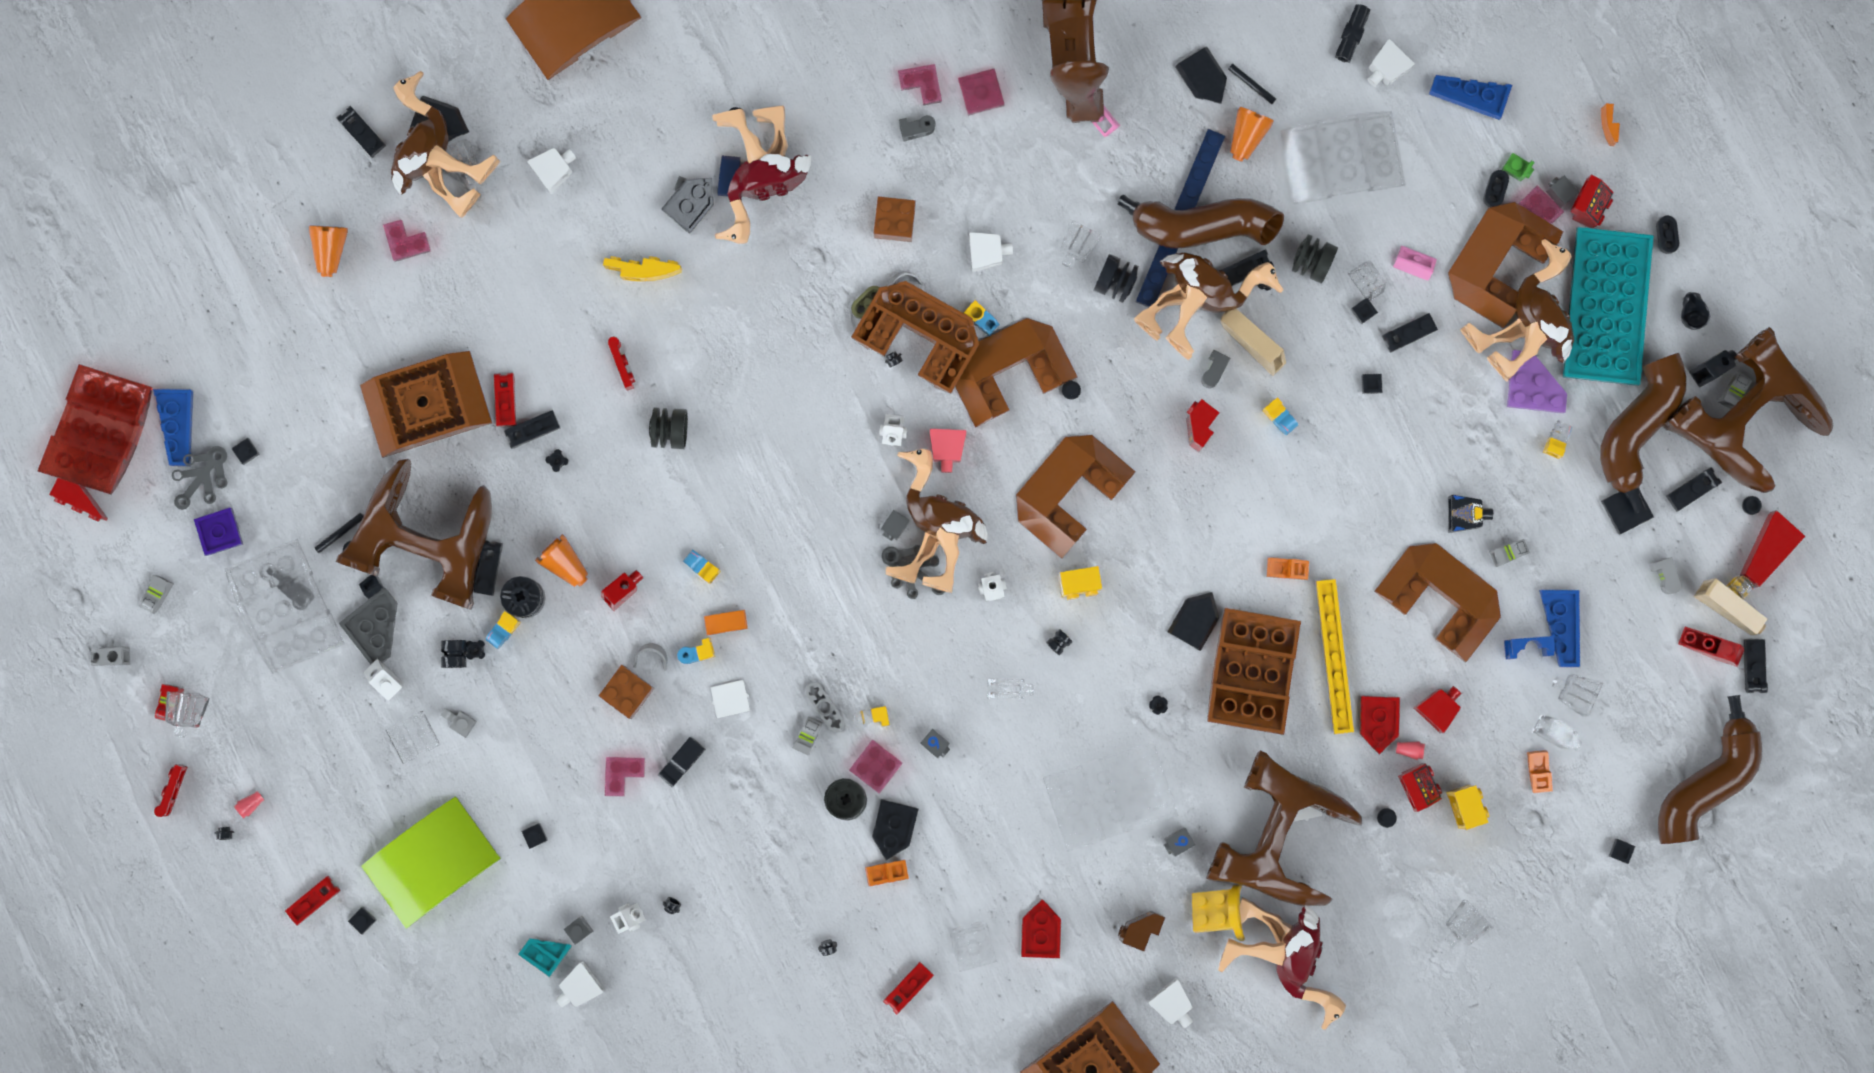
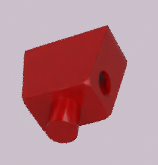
[601,570,643,611]
[1413,686,1462,733]

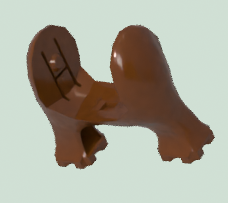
[1042,0,1109,123]
[1663,327,1834,493]
[336,459,492,610]
[1206,750,1362,906]

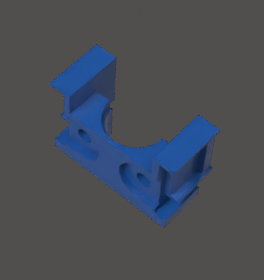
[1504,636,1555,660]

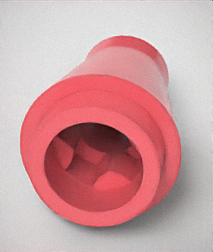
[1396,741,1425,760]
[234,791,264,819]

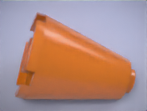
[1230,107,1274,162]
[309,225,348,277]
[535,534,588,587]

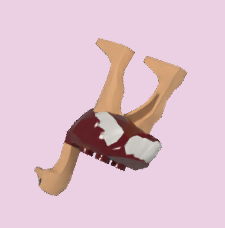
[712,106,811,244]
[1218,897,1346,1030]

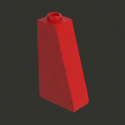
[1740,510,1805,588]

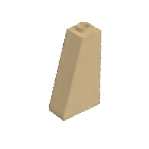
[1221,309,1286,376]
[1693,578,1767,636]

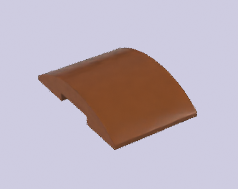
[506,0,641,80]
[1207,608,1301,735]

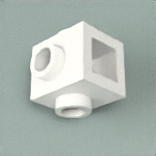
[879,414,907,446]
[978,572,1007,602]
[610,903,646,934]

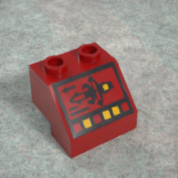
[1570,174,1614,228]
[1186,399,1220,452]
[1398,763,1442,812]

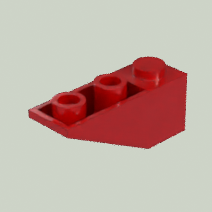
[49,474,108,522]
[1678,626,1744,667]

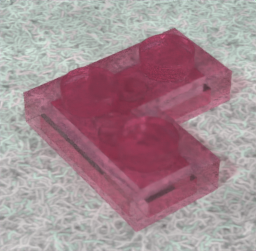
[898,64,942,106]
[383,220,431,262]
[605,757,645,796]

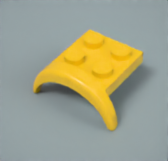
[1192,884,1245,942]

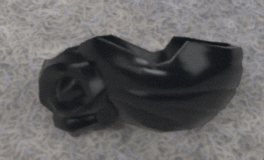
[1681,292,1711,330]

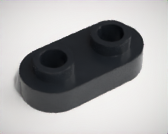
[1483,170,1509,208]
[1656,215,1680,254]

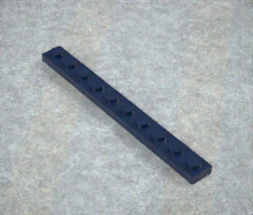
[1136,129,1225,308]

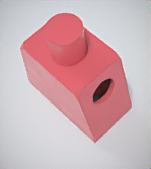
[930,429,966,473]

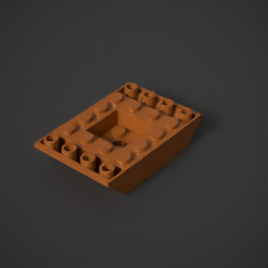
[360,351,492,458]
[1020,1001,1160,1073]

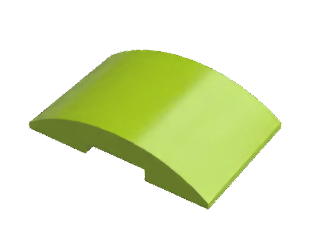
[361,796,501,929]

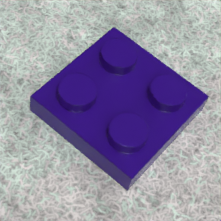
[194,508,243,556]

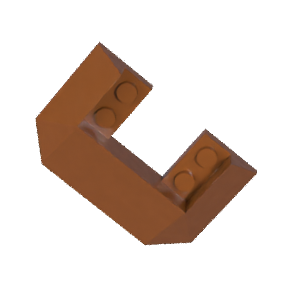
[1448,202,1564,328]
[851,281,979,394]
[955,318,1078,428]
[1016,435,1136,559]
[1374,543,1501,663]

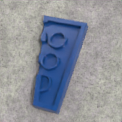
[1429,75,1512,120]
[153,389,193,467]
[1539,590,1580,667]

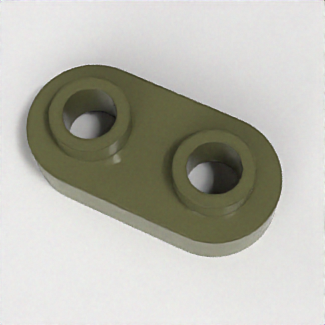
[851,286,880,319]

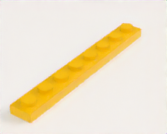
[1316,579,1354,734]

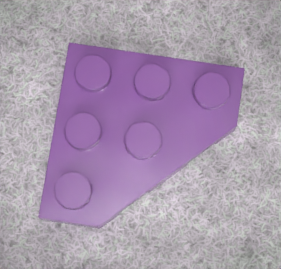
[1507,350,1567,414]

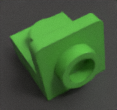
[1502,153,1535,182]

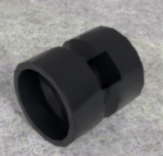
[441,640,467,668]

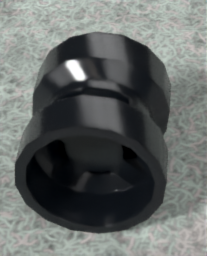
[1046,629,1073,656]

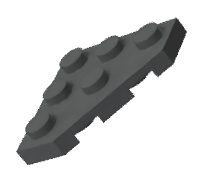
[339,588,398,665]

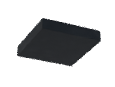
[1601,492,1654,535]

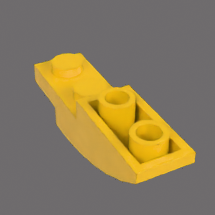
[603,256,682,282]

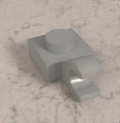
[441,708,477,738]

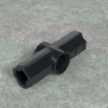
[1335,4,1371,63]

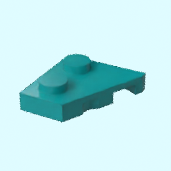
[518,938,572,977]

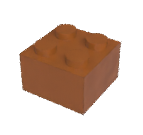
[874,196,916,242]
[598,665,655,719]

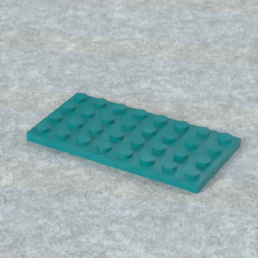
[1563,227,1654,386]

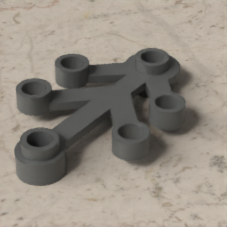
[171,446,228,510]
[882,545,945,599]

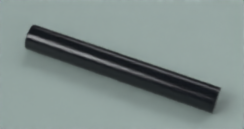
[1228,64,1276,105]
[314,512,364,553]

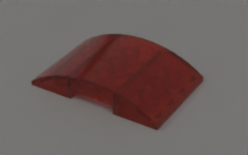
[37,364,152,495]

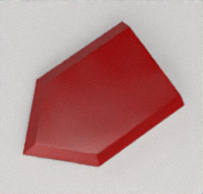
[1360,696,1400,755]
[1021,899,1061,958]

